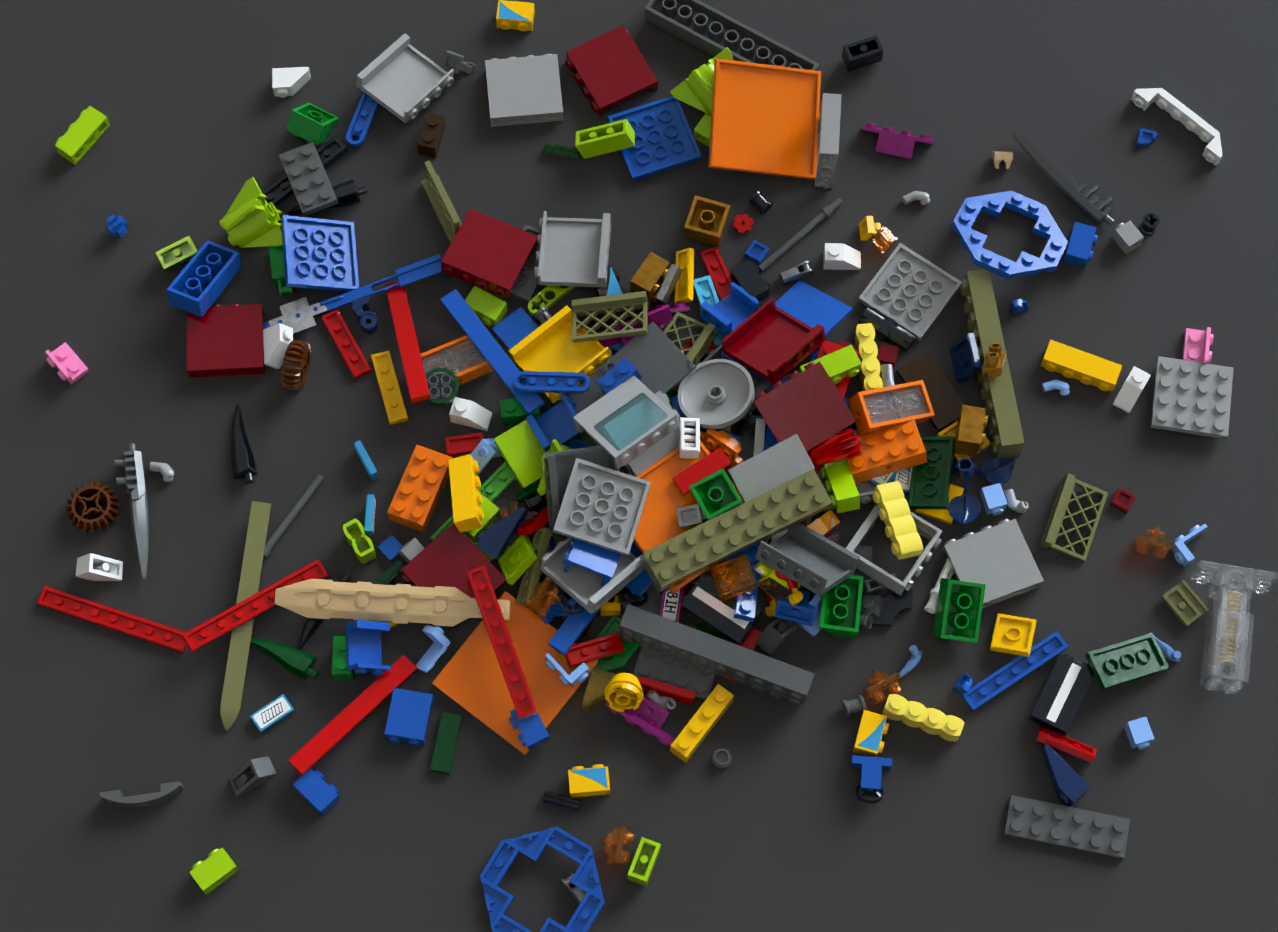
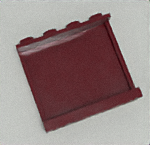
[565,25,658,117]
[441,209,538,299]
[722,297,825,385]
[187,303,265,378]
[753,361,856,452]
[401,523,506,630]

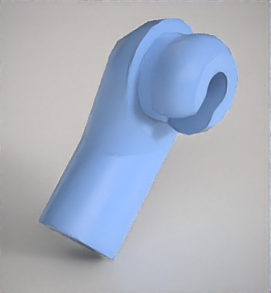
[1041,379,1070,396]

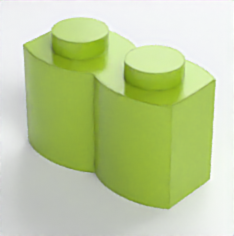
[343,519,376,564]

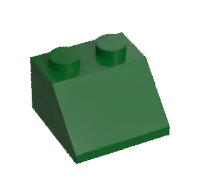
[286,102,339,145]
[689,468,743,520]

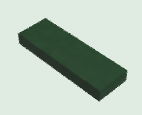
[430,712,462,774]

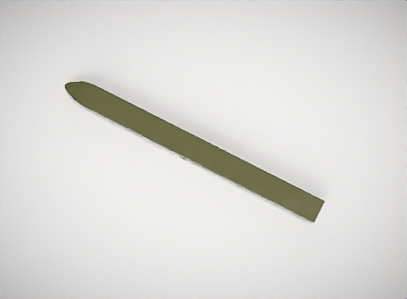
[220,501,271,731]

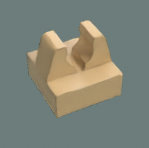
[992,151,1013,169]

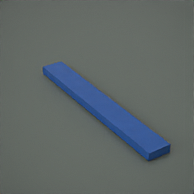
[440,289,544,415]
[548,542,642,656]

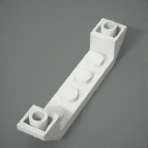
[1131,88,1222,166]

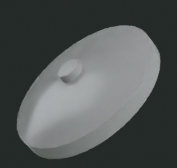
[678,359,755,429]

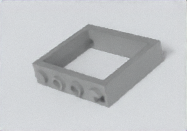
[814,93,842,189]
[845,504,942,596]

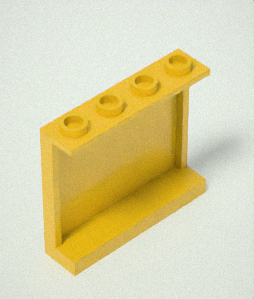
[509,306,611,403]

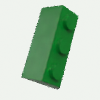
[819,575,864,639]
[933,578,986,643]

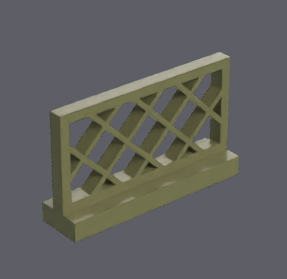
[421,160,462,244]
[571,291,649,343]
[664,312,717,392]
[1039,473,1108,562]
[516,528,567,618]

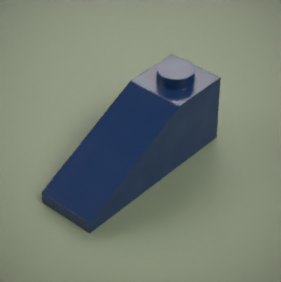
[476,507,529,560]
[1041,744,1090,807]

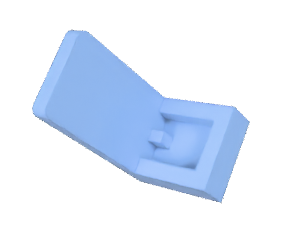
[470,438,502,476]
[1171,524,1207,568]
[415,624,451,673]
[545,653,590,687]

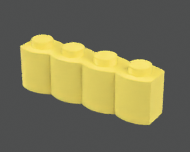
[854,323,883,391]
[872,481,923,560]
[882,694,964,742]

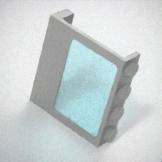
[573,375,679,469]

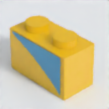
[496,0,535,32]
[853,710,889,757]
[568,764,610,798]

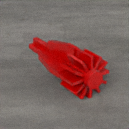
[808,427,862,466]

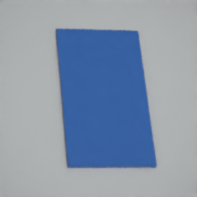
[721,280,853,385]

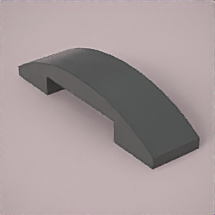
[100,781,184,808]

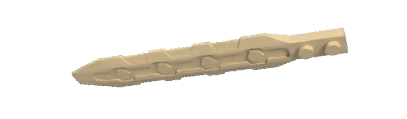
[275,579,511,627]

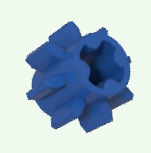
[105,214,129,238]

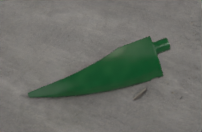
[250,637,319,680]

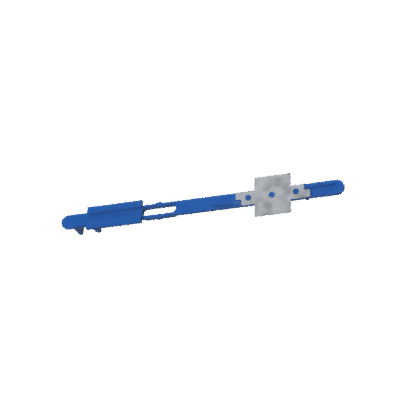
[263,254,444,333]

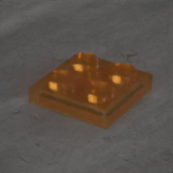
[710,554,758,601]

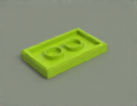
[493,420,546,489]

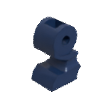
[352,295,378,334]

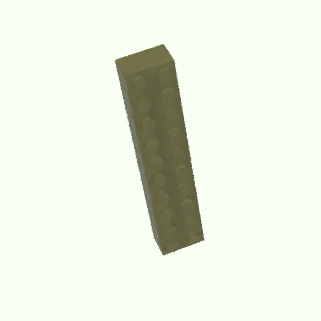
[960,269,1025,458]
[640,469,832,593]

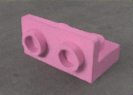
[1182,327,1214,364]
[45,342,89,385]

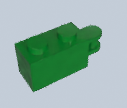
[269,246,293,296]

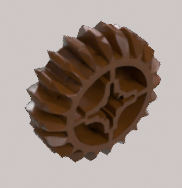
[280,340,311,391]
[66,481,119,533]

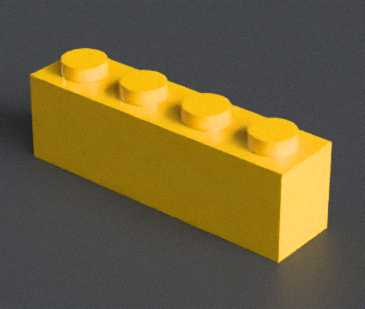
[1041,339,1122,392]
[448,454,484,533]
[670,684,734,763]

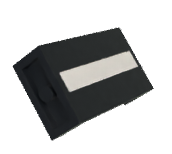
[739,415,768,461]
[681,573,762,646]
[1028,653,1094,736]

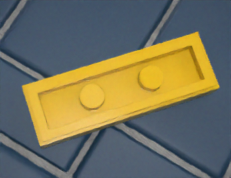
[674,247,694,303]

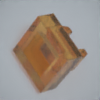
[872,226,898,253]
[501,501,518,519]

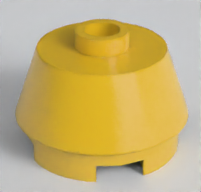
[604,673,644,712]

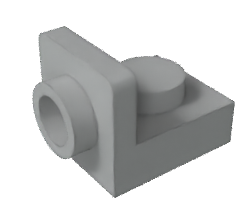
[676,504,707,528]

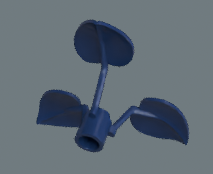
[948,456,1015,525]

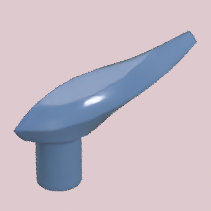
[1153,634,1181,662]
[896,645,922,679]

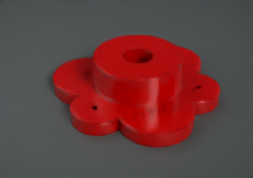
[733,214,754,234]

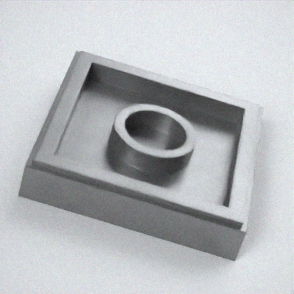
[656,264,682,305]

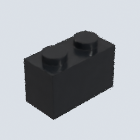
[842,35,884,72]
[730,259,770,302]

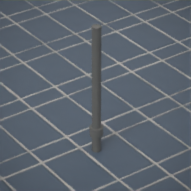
[758,198,843,272]
[263,474,325,559]

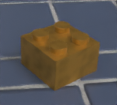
[683,195,731,247]
[630,252,670,307]
[954,405,988,457]

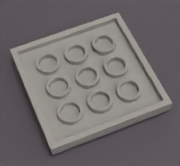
[858,243,962,341]
[1150,356,1234,439]
[553,458,651,556]

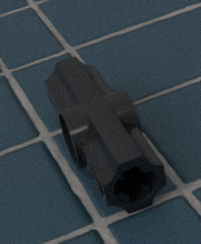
[859,308,915,351]

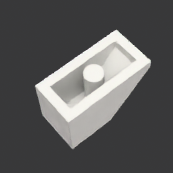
[272,67,311,98]
[823,243,861,270]
[263,323,293,369]
[1112,366,1151,413]
[449,397,492,431]
[76,553,123,581]

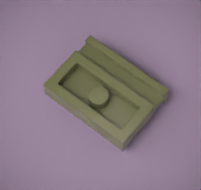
[1161,580,1209,628]

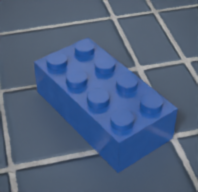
[166,240,242,317]

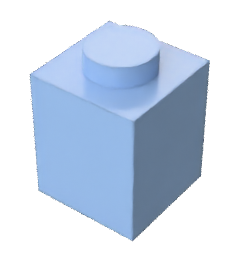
[979,483,1007,516]
[1124,717,1154,750]

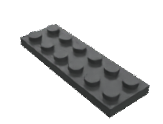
[1004,795,1130,860]

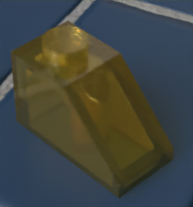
[582,668,615,711]

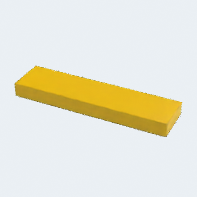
[371,350,408,425]

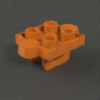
[700,429,744,476]

